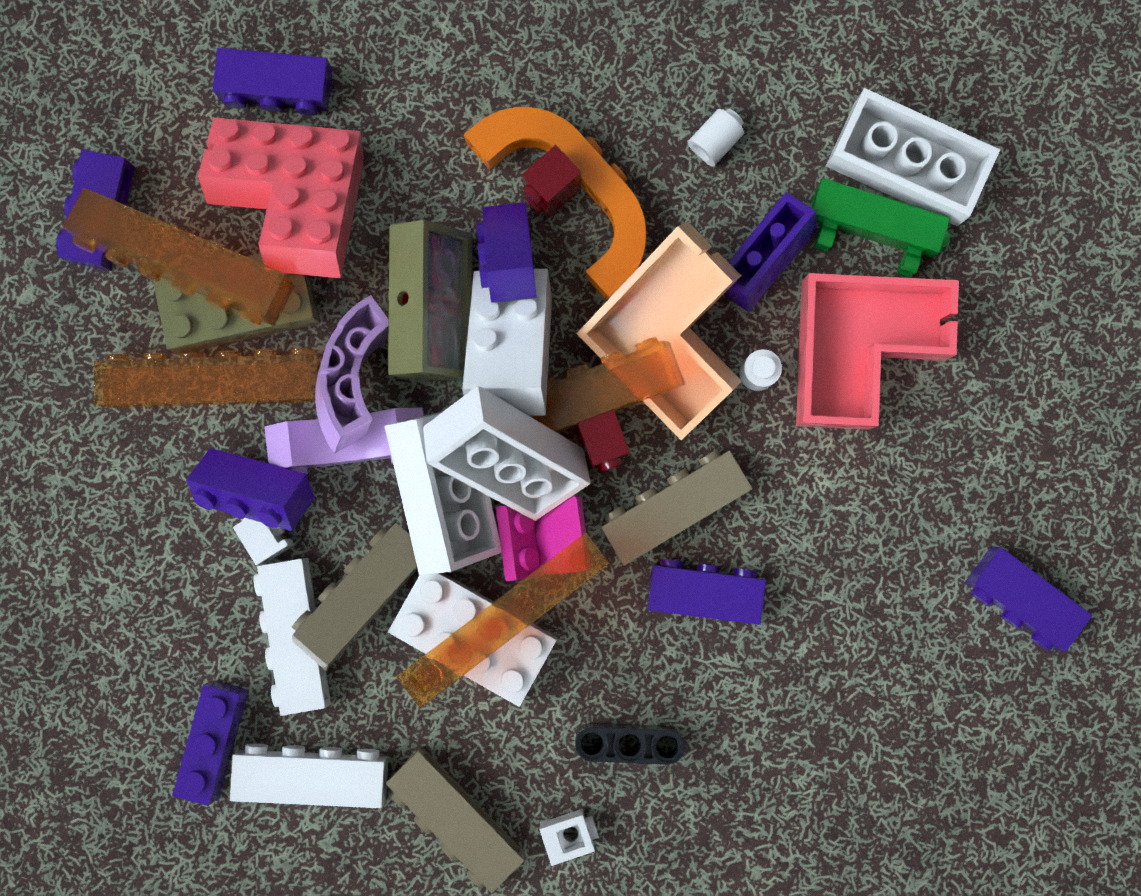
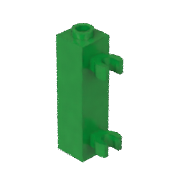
[810,178,951,278]

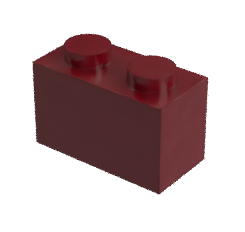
[522,144,581,218]
[574,410,630,473]

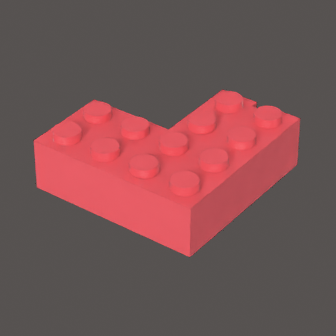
[198,117,364,278]
[796,273,959,430]

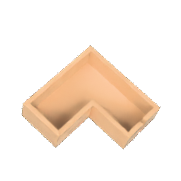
[576,222,741,440]

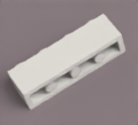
[254,558,331,716]
[230,744,388,808]

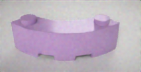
[315,295,389,454]
[265,408,423,474]

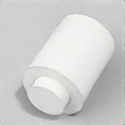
[688,109,744,167]
[739,349,782,391]

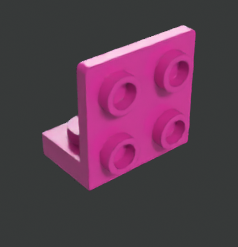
[496,496,591,581]

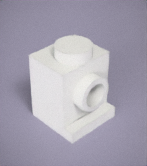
[233,518,295,565]
[539,809,599,866]

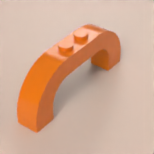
[464,107,646,301]

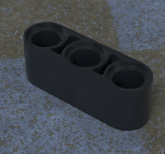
[575,722,685,765]

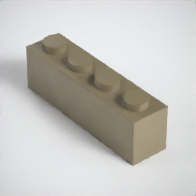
[601,449,752,566]
[292,523,418,671]
[385,746,525,893]

